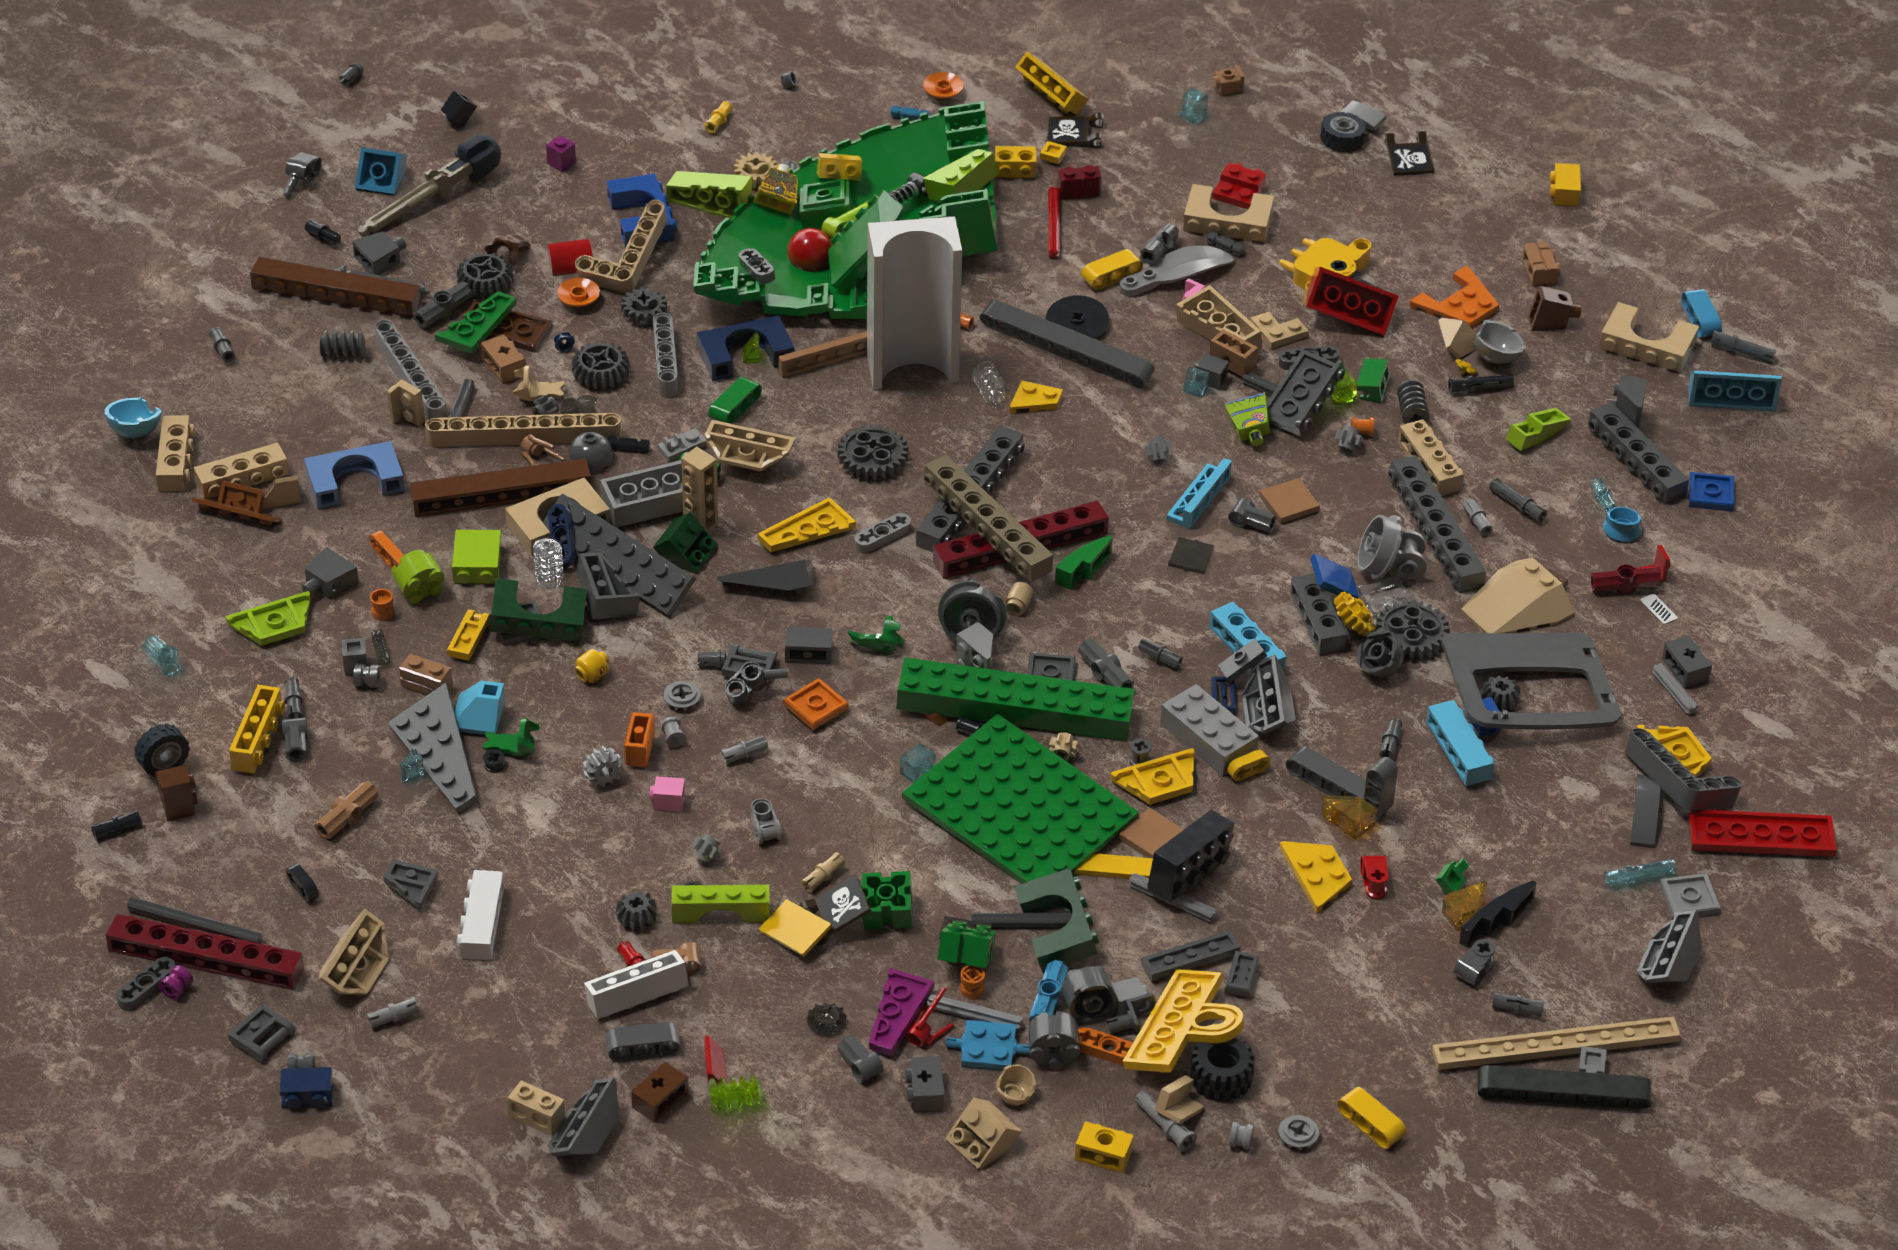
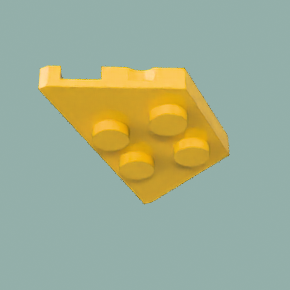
[1636,725,1712,778]
[1110,748,1194,805]
[1279,841,1352,913]

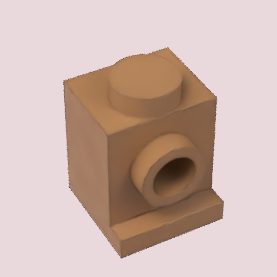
[1212,64,1245,96]

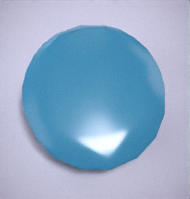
[1603,507,1642,542]

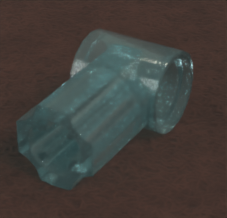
[141,635,181,676]

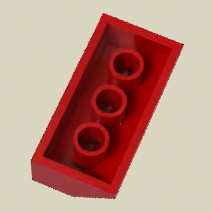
[1305,267,1399,336]

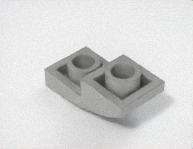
[1341,101,1387,130]

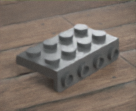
[1267,350,1345,437]

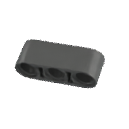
[606,1022,680,1061]

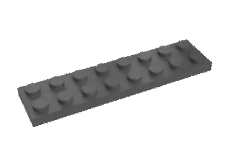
[543,493,696,617]

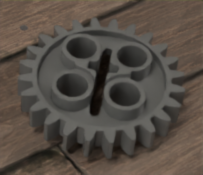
[837,424,909,480]
[1375,600,1450,659]

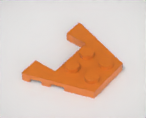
[1409,265,1499,328]

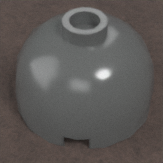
[569,432,613,475]
[1357,630,1404,678]

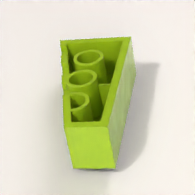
[666,171,752,219]

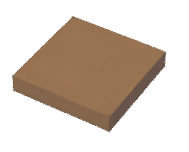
[1259,478,1320,524]
[1119,807,1184,858]

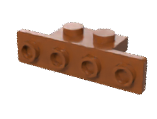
[192,481,281,525]

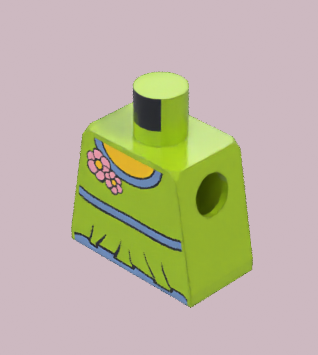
[1225,392,1270,446]

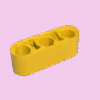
[1081,249,1143,290]
[1337,1087,1407,1149]

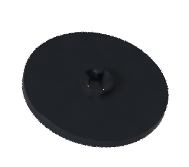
[1045,295,1109,340]

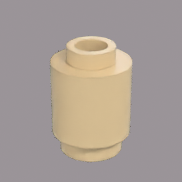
[1005,582,1034,616]

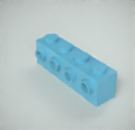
[1426,700,1495,786]

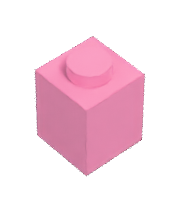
[649,776,685,812]

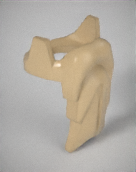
[513,365,565,401]

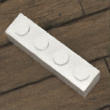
[457,870,504,961]
[584,950,689,1019]

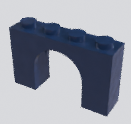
[697,315,794,381]

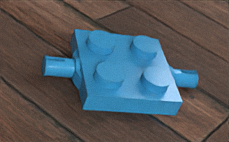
[946,1020,1030,1070]

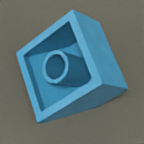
[355,147,407,194]

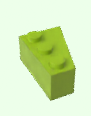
[923,149,999,201]

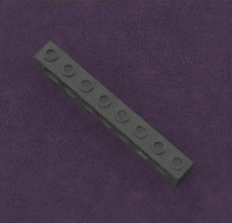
[916,425,1025,552]
[1388,455,1486,593]

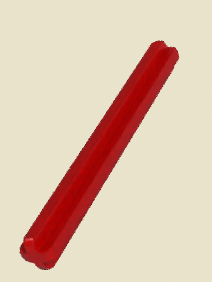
[1048,186,1059,258]

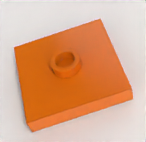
[783,678,849,730]

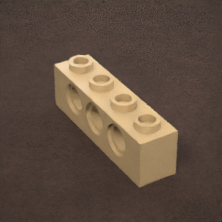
[156,415,195,492]
[194,442,289,499]

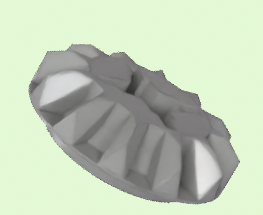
[664,681,701,711]
[1278,1115,1319,1150]

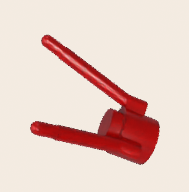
[906,987,954,1047]

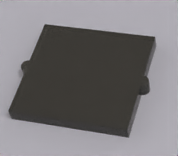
[1168,537,1214,574]

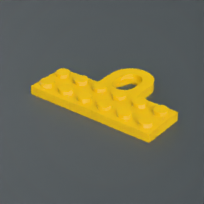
[1123,970,1245,1073]

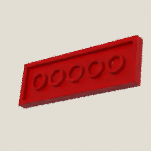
[1688,810,1836,857]

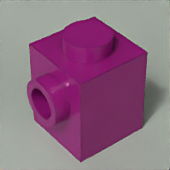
[546,135,576,172]

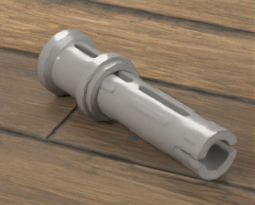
[1134,1090,1197,1152]

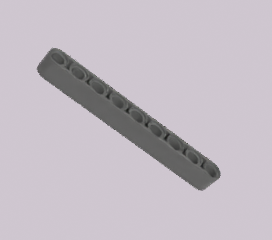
[979,299,1155,388]

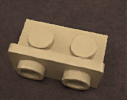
[387,380,425,427]

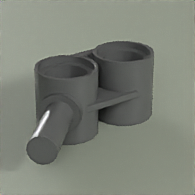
[283,152,322,198]
[725,662,788,706]

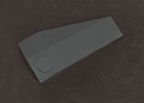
[717,559,814,594]

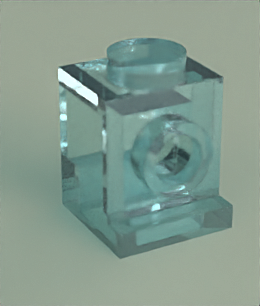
[1179,88,1208,125]
[900,743,936,783]

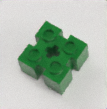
[862,871,913,930]
[937,921,997,968]

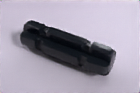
[607,436,650,453]

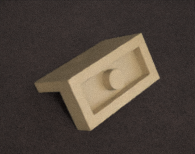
[1155,1075,1204,1124]

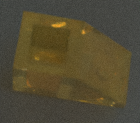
[1321,796,1377,840]
[1442,880,1488,932]

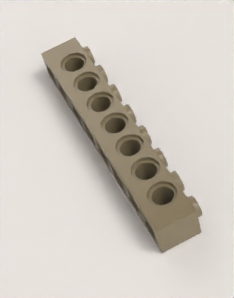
[923,455,1053,582]

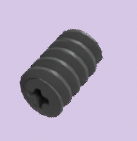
[320,330,366,357]
[1397,380,1430,424]

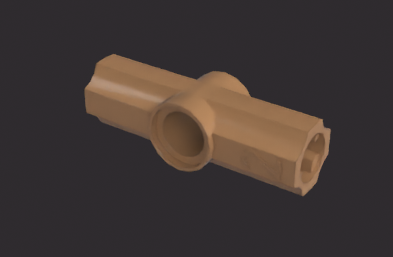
[315,781,379,840]

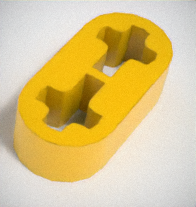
[1227,749,1271,781]

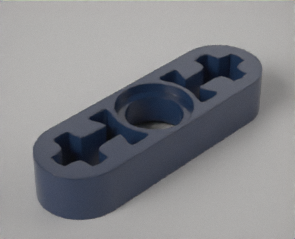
[548,504,576,567]

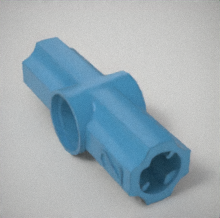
[1029,960,1069,1022]

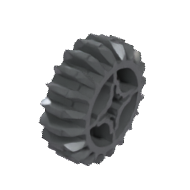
[456,252,514,300]
[571,341,630,391]

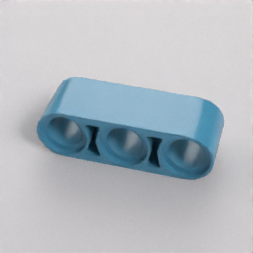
[1681,289,1722,338]

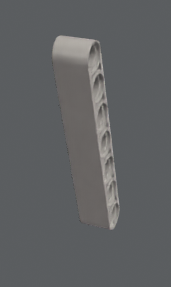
[374,320,446,421]

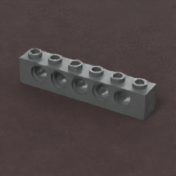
[1588,402,1689,504]

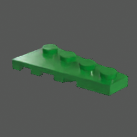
[435,292,517,354]

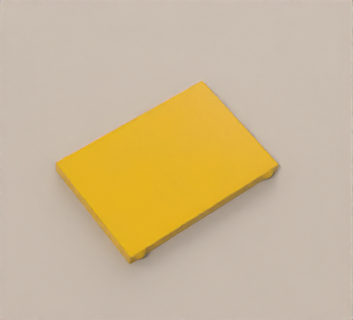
[758,899,832,956]

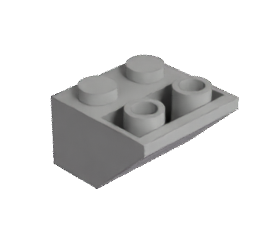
[956,622,993,669]

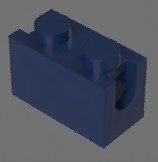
[280,1067,334,1109]

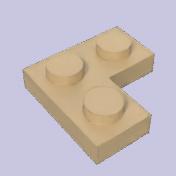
[1250,312,1308,349]

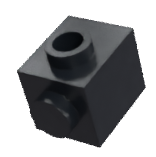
[440,90,477,126]

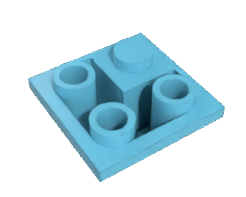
[454,680,505,735]

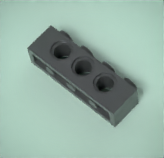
[1290,573,1349,655]

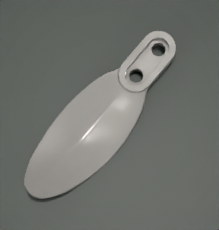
[1120,246,1234,297]

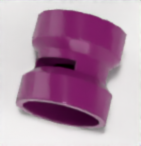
[159,965,194,1000]

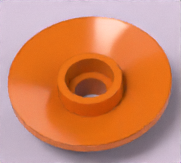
[923,72,963,99]
[557,278,600,307]

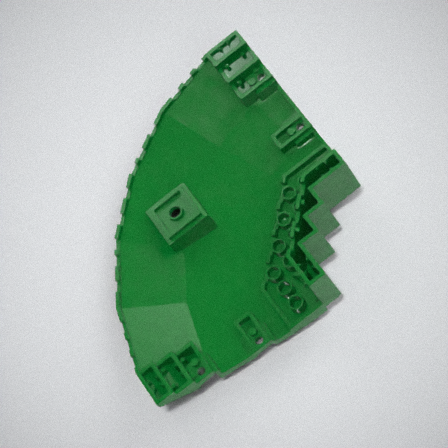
[693,101,998,319]

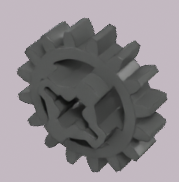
[621,287,667,325]

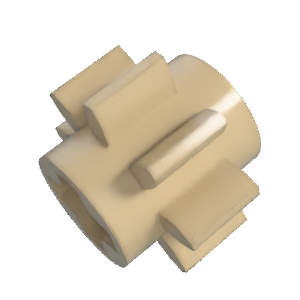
[1049,733,1078,761]

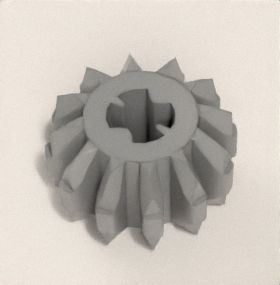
[582,745,623,787]

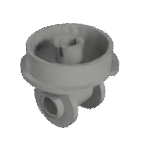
[1357,515,1427,581]

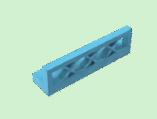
[1166,458,1232,529]

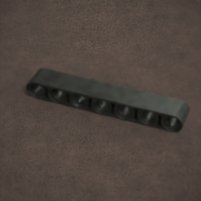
[1477,1065,1652,1109]

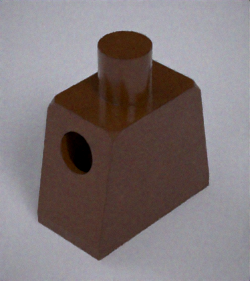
[1528,286,1582,331]

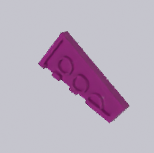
[869,968,935,1056]

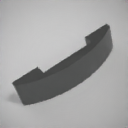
[1630,774,1660,848]

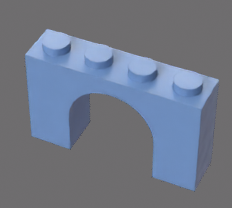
[304,441,405,509]

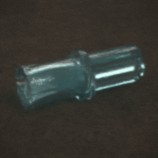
[1590,478,1616,514]

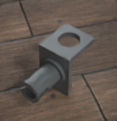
[1106,992,1156,1036]

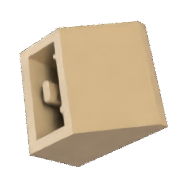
[945,1098,1022,1170]

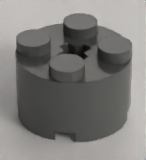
[1062,966,1118,1024]
[1028,1012,1080,1071]

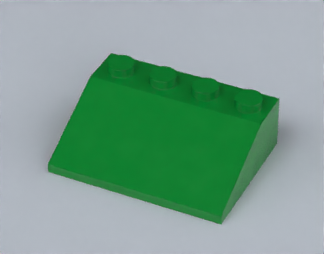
[828,190,903,288]

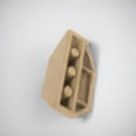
[705,420,796,471]
[319,909,389,995]

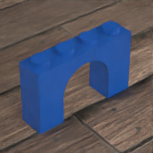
[607,173,677,248]

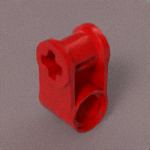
[1360,855,1389,900]

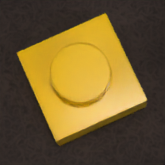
[1040,141,1066,164]

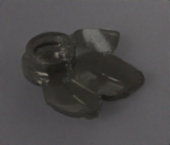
[560,395,597,414]

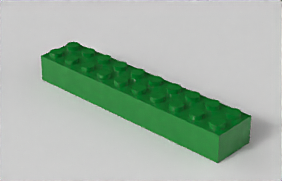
[896,657,1134,741]

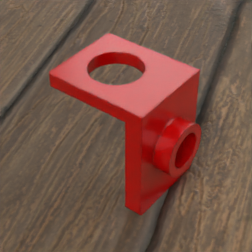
[1636,545,1671,582]

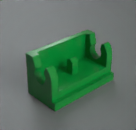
[1356,358,1390,403]

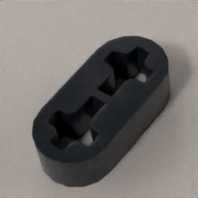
[285,863,319,902]

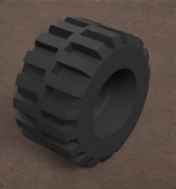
[1190,1037,1255,1101]

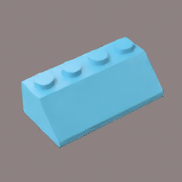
[1688,371,1782,411]

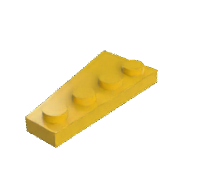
[758,497,856,552]

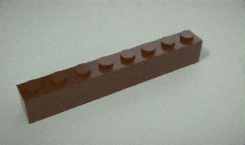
[250,257,421,317]
[410,458,591,517]

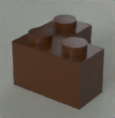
[155,765,198,821]

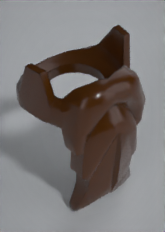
[484,234,531,266]

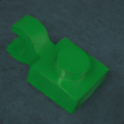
[1435,857,1469,898]

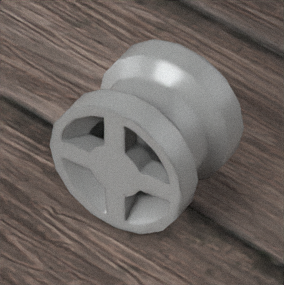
[1229,1121,1254,1150]

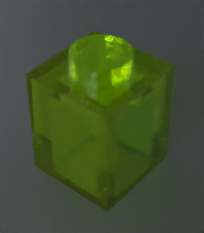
[1330,368,1357,406]

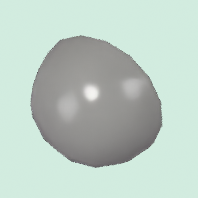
[1473,320,1526,365]

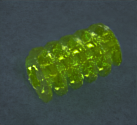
[708,1074,762,1110]

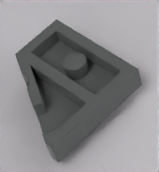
[384,859,438,909]

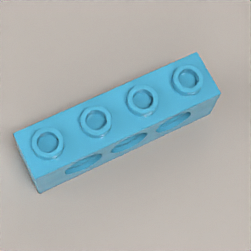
[1209,602,1286,673]

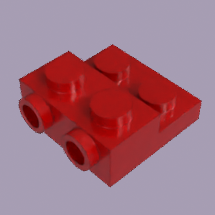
[1212,163,1266,209]

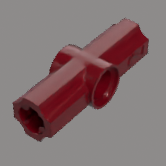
[1590,564,1662,594]

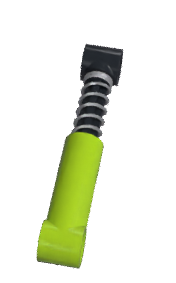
[822,172,928,239]

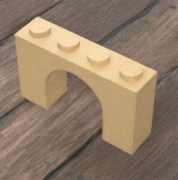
[1183,184,1274,243]
[1599,302,1699,372]
[505,478,610,556]

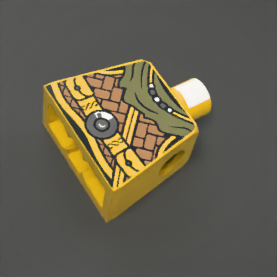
[753,164,797,215]

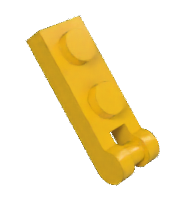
[447,609,491,661]

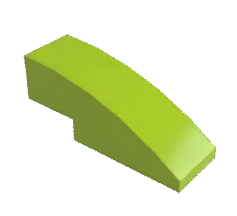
[1506,408,1571,451]

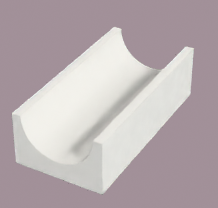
[867,217,962,390]

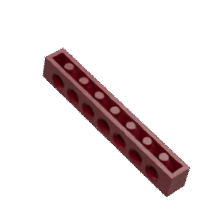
[933,500,1109,579]
[106,914,304,990]

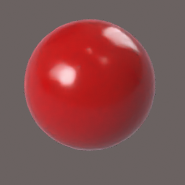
[787,228,832,271]

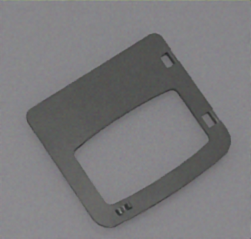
[1441,633,1621,730]

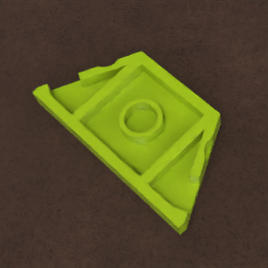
[225,591,311,646]

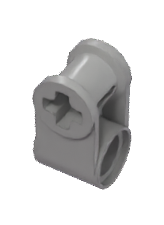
[751,798,782,845]

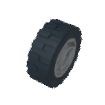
[1320,112,1366,151]
[134,723,190,777]

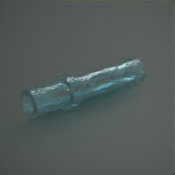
[1603,858,1676,886]

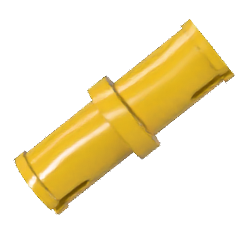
[704,101,733,133]

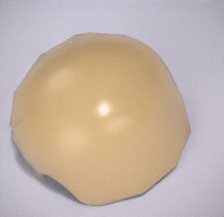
[996,1064,1036,1106]

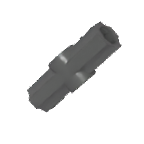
[1139,223,1179,265]
[413,281,472,329]
[1078,638,1134,689]

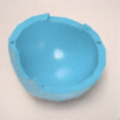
[105,397,162,439]

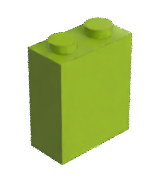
[452,530,502,584]

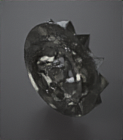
[807,1001,847,1035]

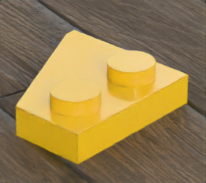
[1009,381,1063,414]

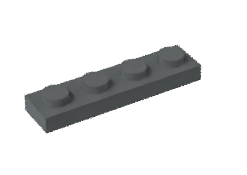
[1141,930,1241,981]

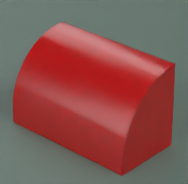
[548,239,593,276]

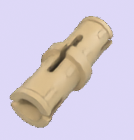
[801,852,845,893]

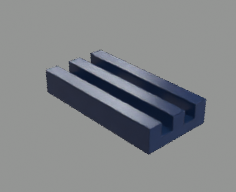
[1211,677,1236,716]

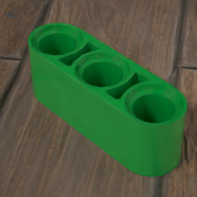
[708,376,762,424]

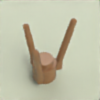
[521,434,565,466]

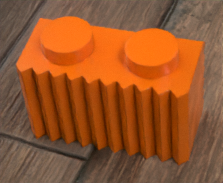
[624,712,655,767]

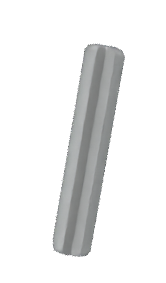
[1652,663,1698,715]

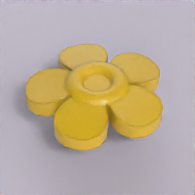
[1455,359,1478,375]

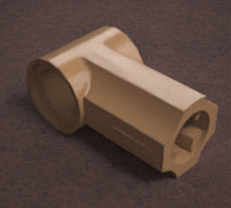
[652,942,701,975]

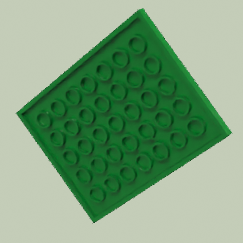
[902,714,1139,884]

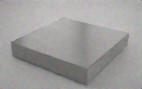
[1660,873,1721,917]

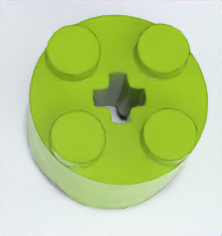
[391,550,444,604]

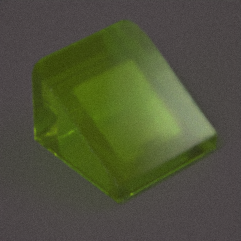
[742,333,759,363]

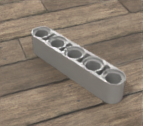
[653,313,678,398]

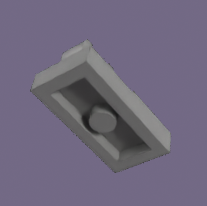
[658,428,707,462]

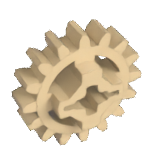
[734,152,777,188]

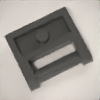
[722,644,778,684]
[228,1004,296,1063]

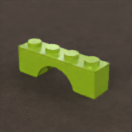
[672,885,770,923]

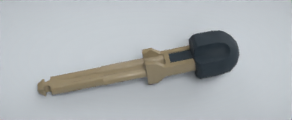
[358,135,501,236]

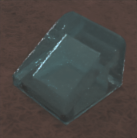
[1183,366,1209,398]
[400,748,424,783]

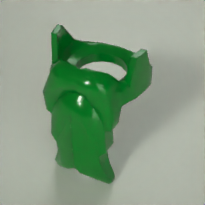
[848,615,904,651]
[482,718,540,757]

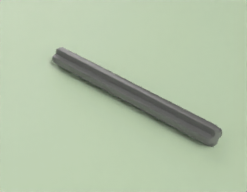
[127,897,263,944]

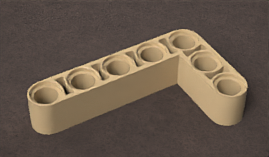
[575,200,667,293]

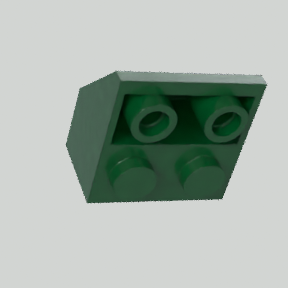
[653,512,719,574]

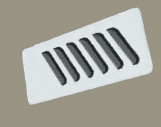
[1640,594,1678,624]

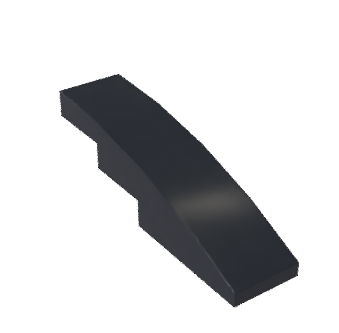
[1459,880,1537,947]

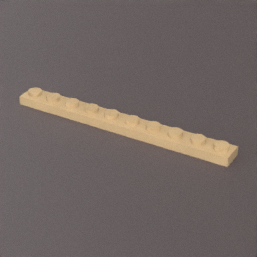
[1432,1016,1681,1070]

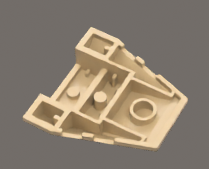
[1461,557,1574,633]

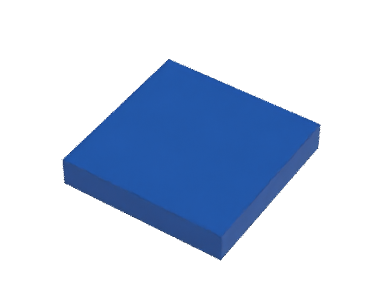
[1689,472,1734,511]
[1310,553,1359,599]

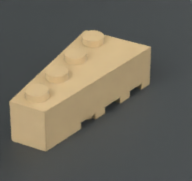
[1176,285,1262,351]

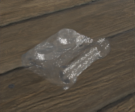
[1356,574,1415,619]

